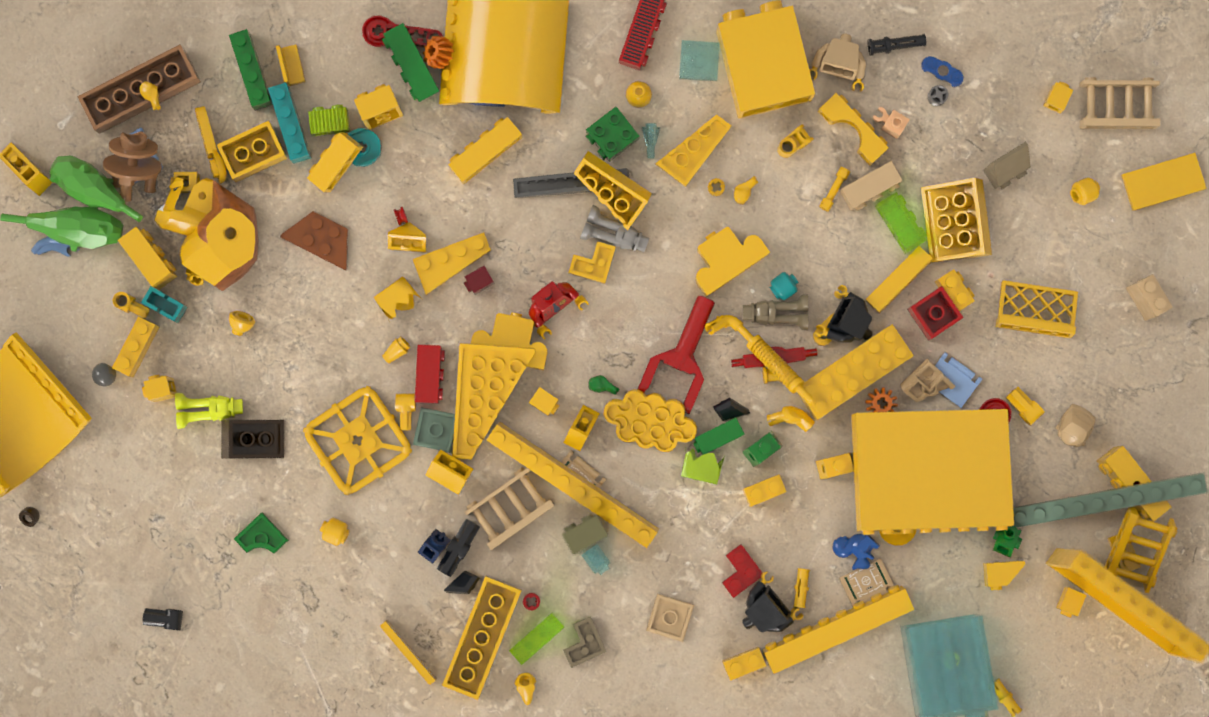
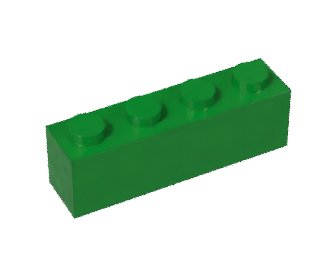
[382,23,440,102]
[229,29,273,111]

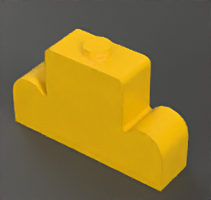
[696,227,770,297]
[470,312,548,370]

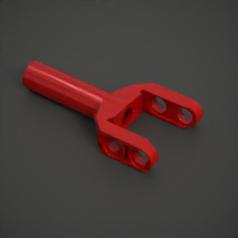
[638,296,715,414]

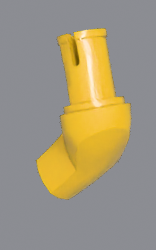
[767,406,815,432]

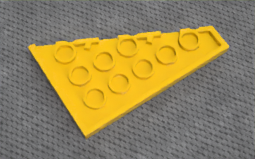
[452,343,535,459]

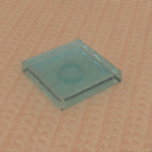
[679,40,720,81]

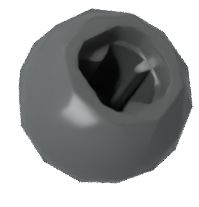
[92,363,116,387]

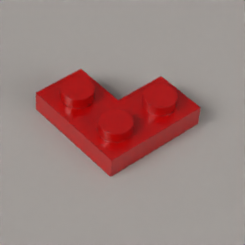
[722,544,762,598]

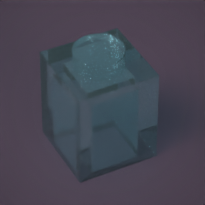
[582,544,611,575]

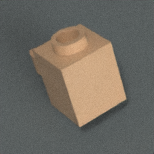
[872,107,910,139]

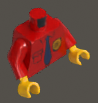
[528,281,589,339]

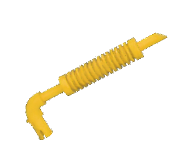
[705,315,813,405]

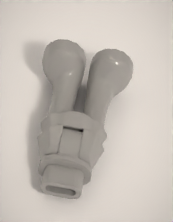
[580,205,649,252]

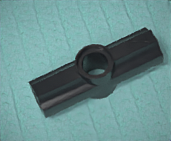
[437,519,480,577]

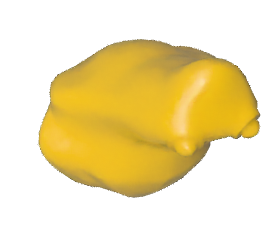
[139,82,161,110]
[734,176,759,205]
[515,673,536,705]

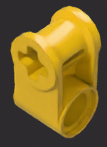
[777,124,814,158]

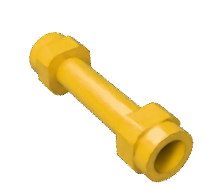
[819,167,850,212]

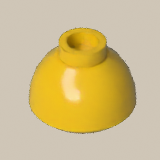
[626,81,652,108]
[229,311,255,336]

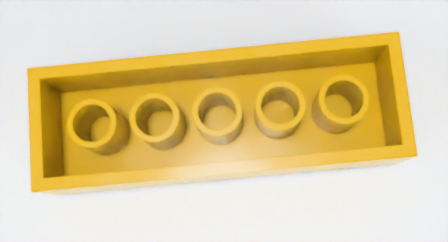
[797,324,914,420]
[442,576,522,700]

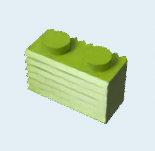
[308,104,350,136]

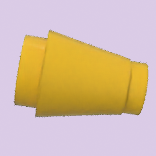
[382,336,411,364]

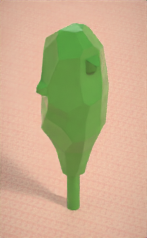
[49,155,143,222]
[0,206,124,252]

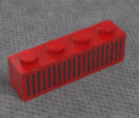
[619,0,667,71]

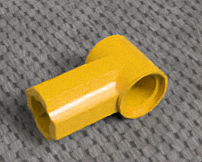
[1006,386,1045,426]

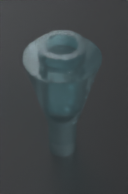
[642,123,660,158]

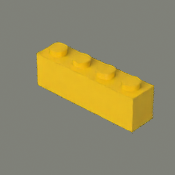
[448,117,523,185]

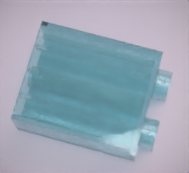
[900,614,998,717]

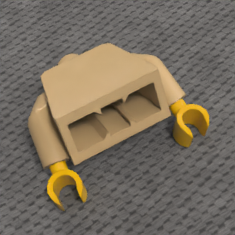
[809,34,866,92]

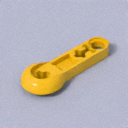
[195,106,227,184]

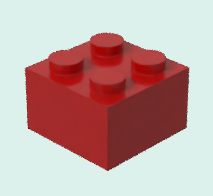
[907,286,964,341]

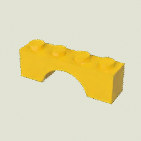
[818,93,889,166]

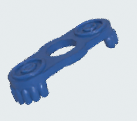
[921,56,964,87]

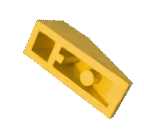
[0,142,53,196]

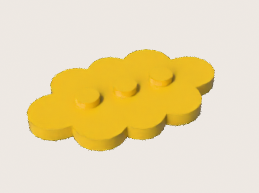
[603,389,697,452]

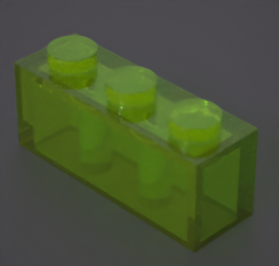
[875,192,927,254]

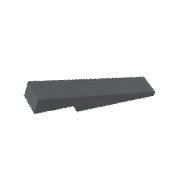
[513,168,630,198]

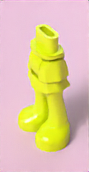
[175,393,243,429]

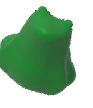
[588,375,620,395]

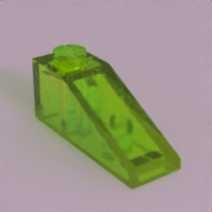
[509,612,565,665]

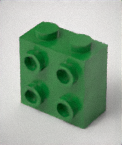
[585,106,640,162]

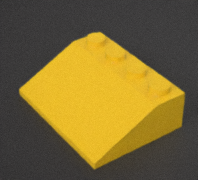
[921,178,992,263]

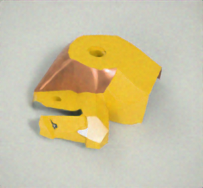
[154,177,259,291]

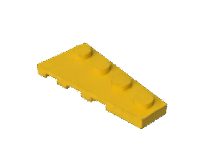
[655,114,731,187]
[413,232,491,295]

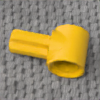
[112,292,150,318]
[395,393,416,431]

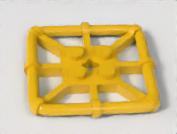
[303,386,412,495]

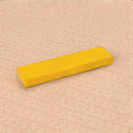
[865,246,933,314]

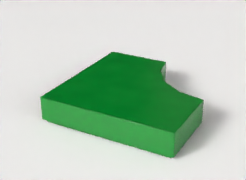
[234,512,289,554]

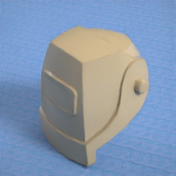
[1055,404,1096,447]

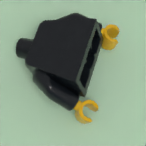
[813,285,873,343]
[742,571,803,632]

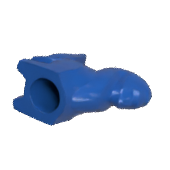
[832,534,880,570]

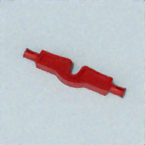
[731,346,817,368]

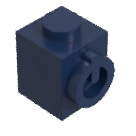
[417,529,451,564]

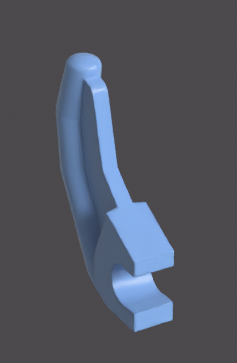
[31,237,80,257]

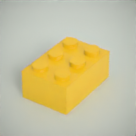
[354,84,403,130]
[217,120,288,182]
[118,227,178,290]

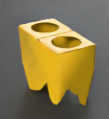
[373,276,423,322]

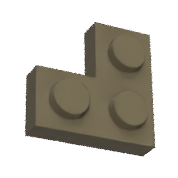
[563,616,606,668]

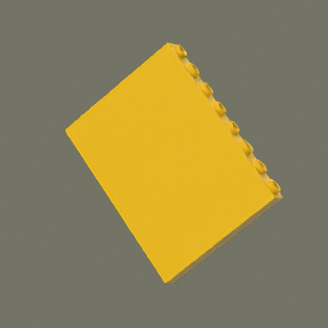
[851,409,1014,535]
[1045,548,1209,663]

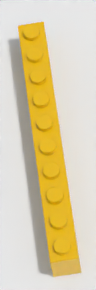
[487,422,659,548]

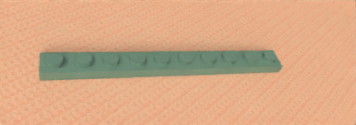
[1013,472,1208,527]

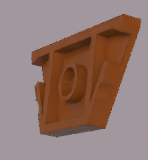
[280,211,348,271]

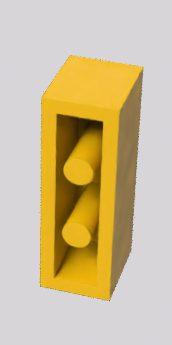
[307,133,363,192]
[112,316,160,378]

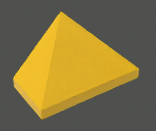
[388,222,426,252]

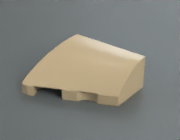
[900,358,955,402]

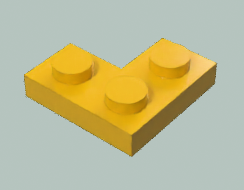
[568,241,616,284]

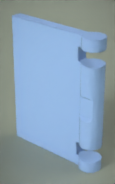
[935,352,982,408]

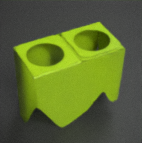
[681,449,725,484]

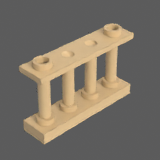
[1079,77,1160,129]
[465,467,555,550]

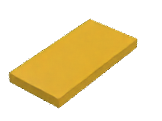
[1121,153,1207,211]

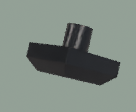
[713,397,750,421]
[444,570,480,594]

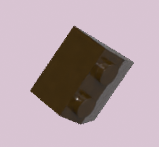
[221,420,284,459]

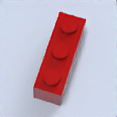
[415,344,445,404]

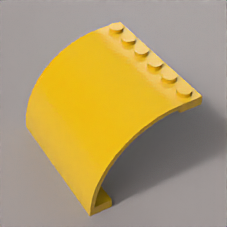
[439,0,569,114]
[0,332,92,498]

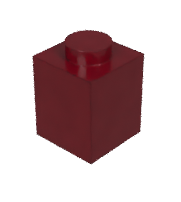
[464,266,495,295]

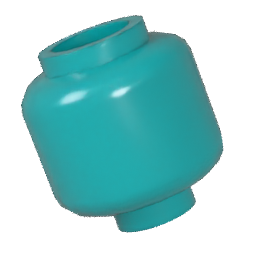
[769,272,799,300]

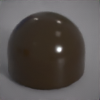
[19,507,40,527]

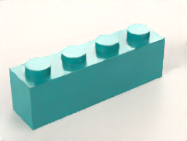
[268,82,311,164]

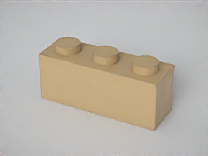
[840,161,903,211]

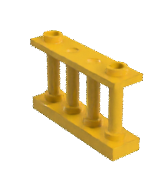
[1104,506,1177,594]

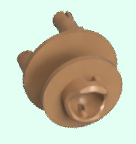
[103,131,162,202]

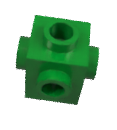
[993,526,1022,558]

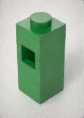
[693,418,745,455]

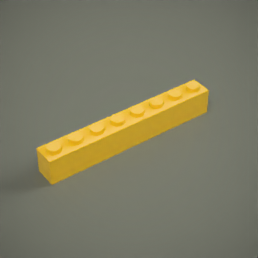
[762,585,915,674]

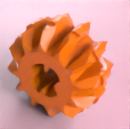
[422,36,454,69]
[865,387,898,412]

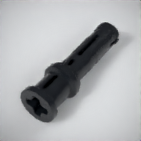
[867,34,927,56]

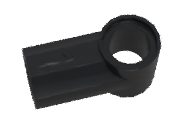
[143,608,183,630]

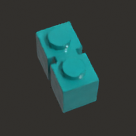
[141,286,188,324]

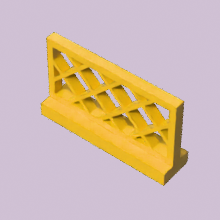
[995,280,1078,338]

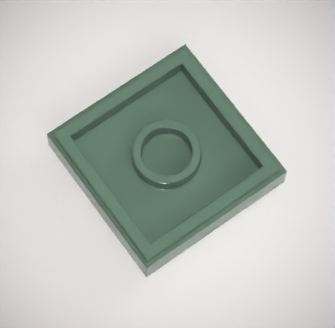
[413,407,455,453]

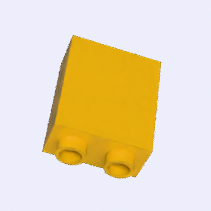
[716,0,815,119]

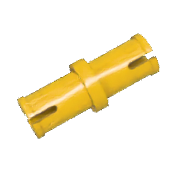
[793,568,810,608]
[989,678,1022,717]

